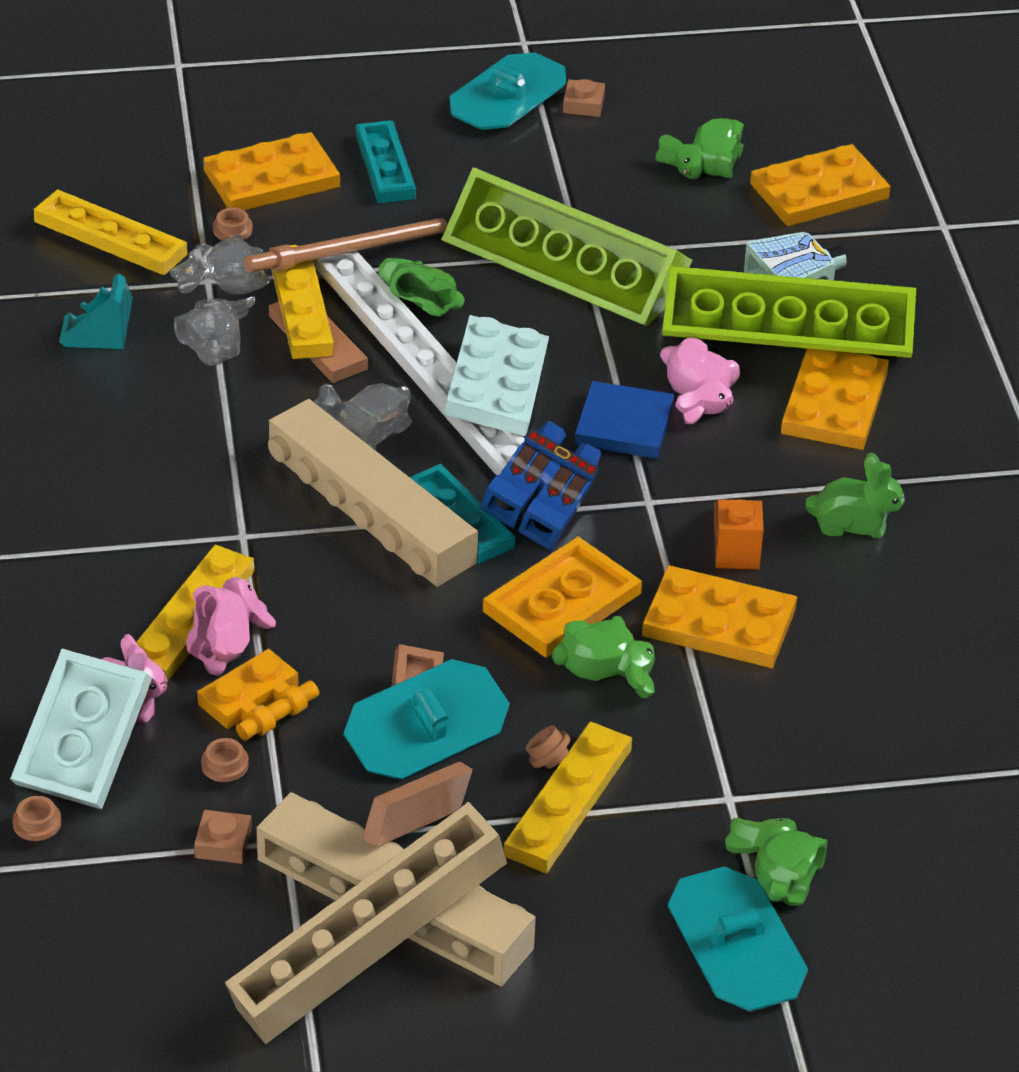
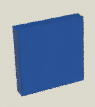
[575,381,674,459]

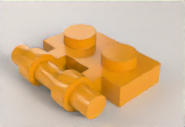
[197,649,319,741]

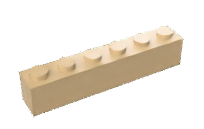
[268,399,478,587]
[257,792,536,987]
[225,802,507,1044]

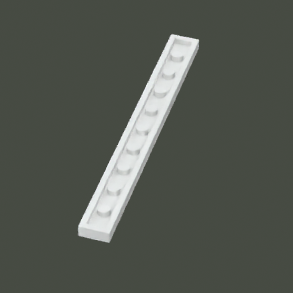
[313,251,525,475]

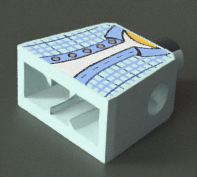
[744,232,846,280]

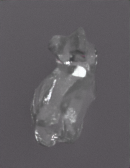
[170,234,270,295]
[174,297,255,366]
[314,383,412,450]

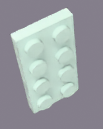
[443,315,549,437]

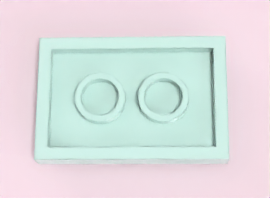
[10,649,152,810]

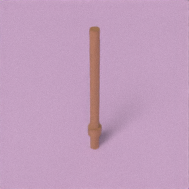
[244,218,447,273]

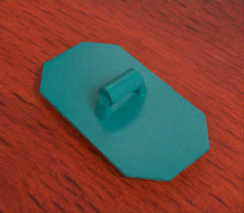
[450,53,567,130]
[343,659,510,780]
[667,866,808,1012]

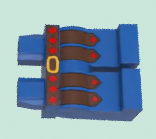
[480,421,601,551]

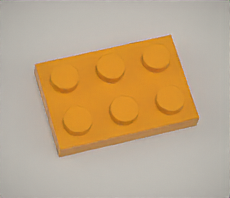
[203,132,340,210]
[750,144,891,227]
[781,349,889,450]
[483,536,642,658]
[642,565,797,669]

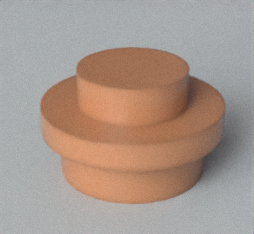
[213,208,253,244]
[525,725,570,769]
[201,738,249,782]
[12,796,62,841]

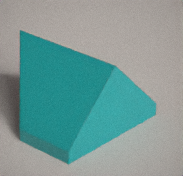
[59,273,133,349]

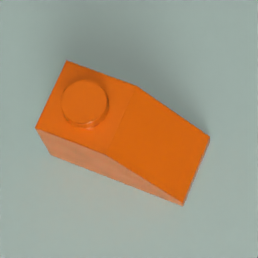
[714,499,764,570]

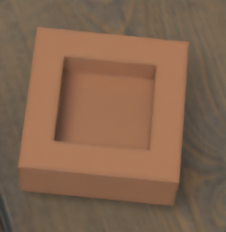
[563,79,605,117]
[391,644,444,687]
[194,810,252,864]

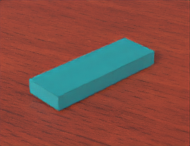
[356,120,416,203]
[410,464,515,564]

